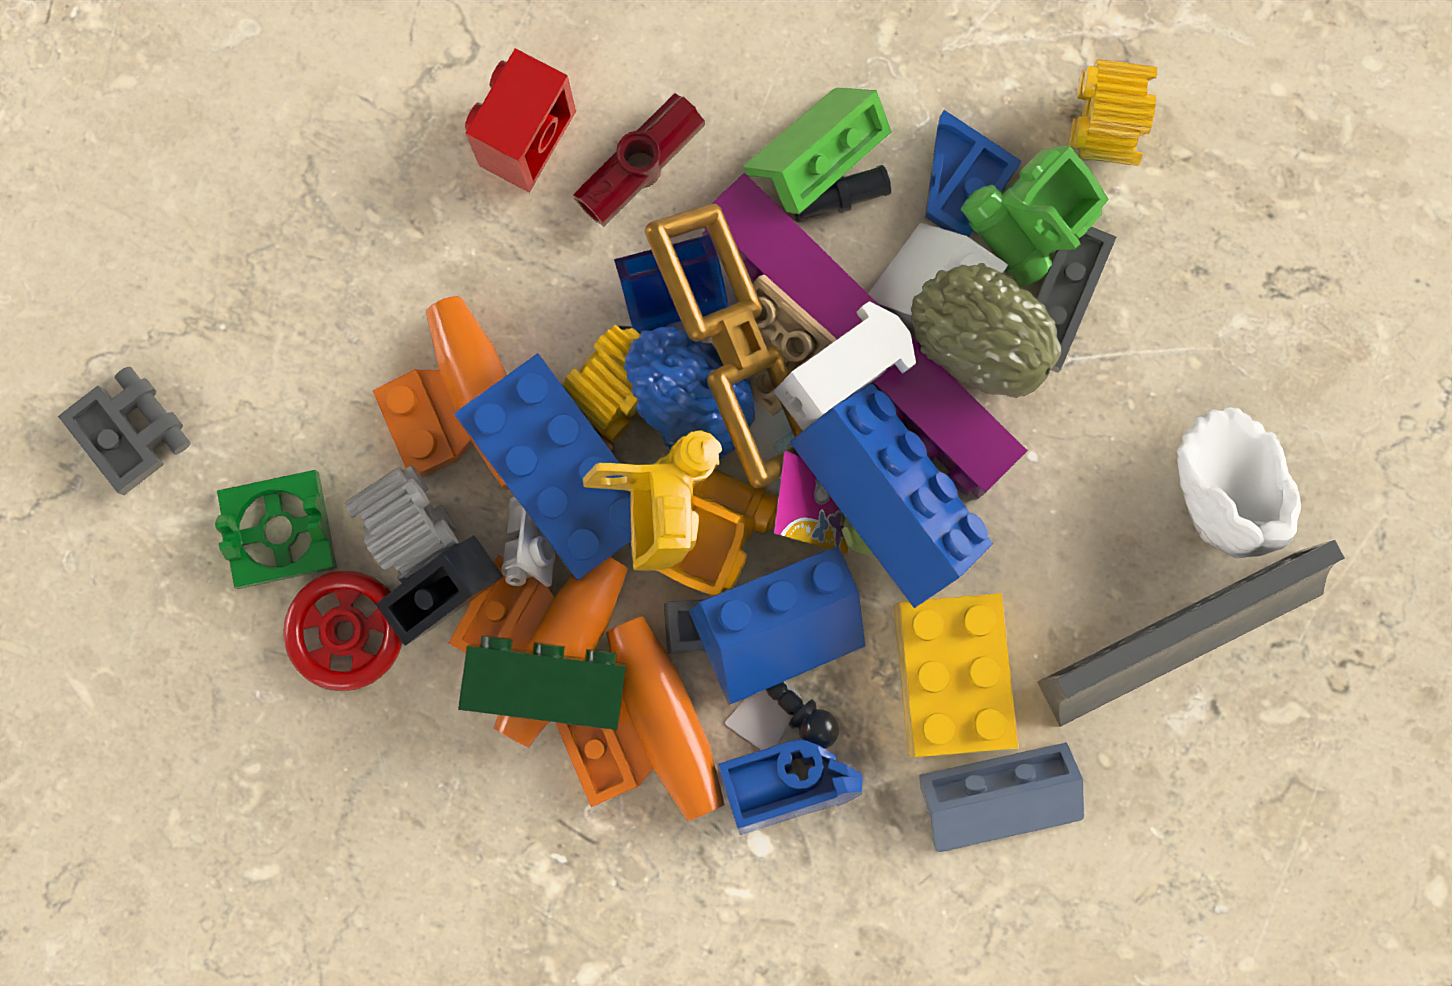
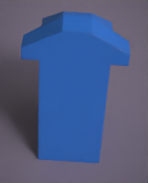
[718,740,863,835]

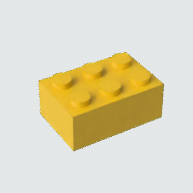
[893,593,1018,757]

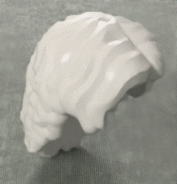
[1177,407,1301,558]

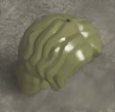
[911,263,1061,398]

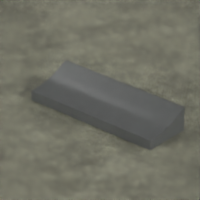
[1037,540,1345,727]

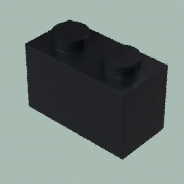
[375,535,504,646]

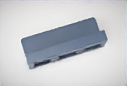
[919,742,1084,852]

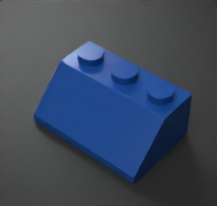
[689,546,865,705]

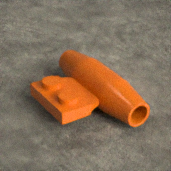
[372,296,509,490]
[448,555,628,747]
[555,616,725,822]

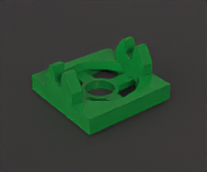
[215,470,337,589]

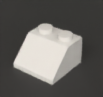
[868,222,1008,336]

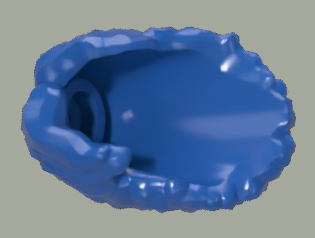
[624,326,755,460]

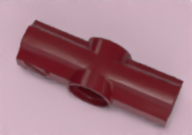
[573,93,705,227]

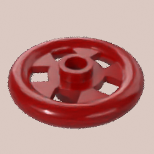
[283,570,403,691]

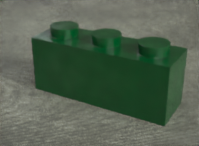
[458,635,626,730]

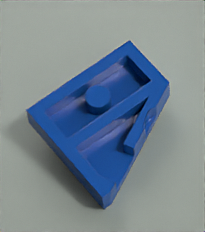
[925,110,1022,238]

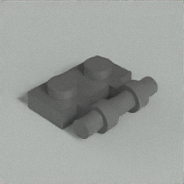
[58,367,191,495]

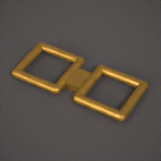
[645,204,803,488]

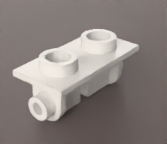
[501,496,556,587]

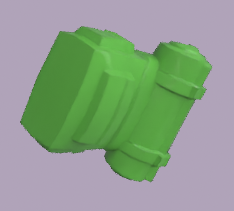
[961,146,1109,287]

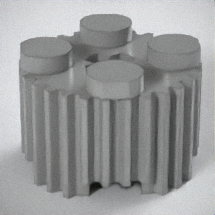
[345,465,458,583]

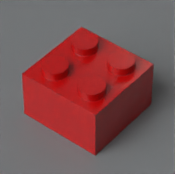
[465,48,576,193]

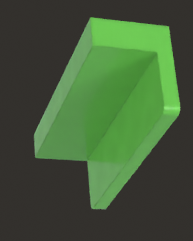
[743,88,892,214]

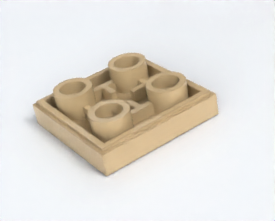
[707,275,837,416]

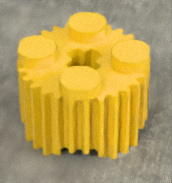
[1069,59,1158,166]
[562,324,641,443]

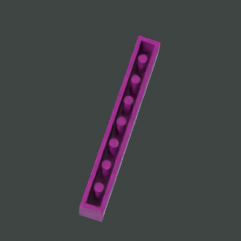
[702,173,1028,499]

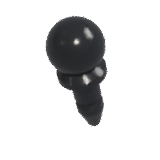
[765,682,839,749]

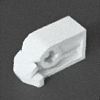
[773,301,916,431]

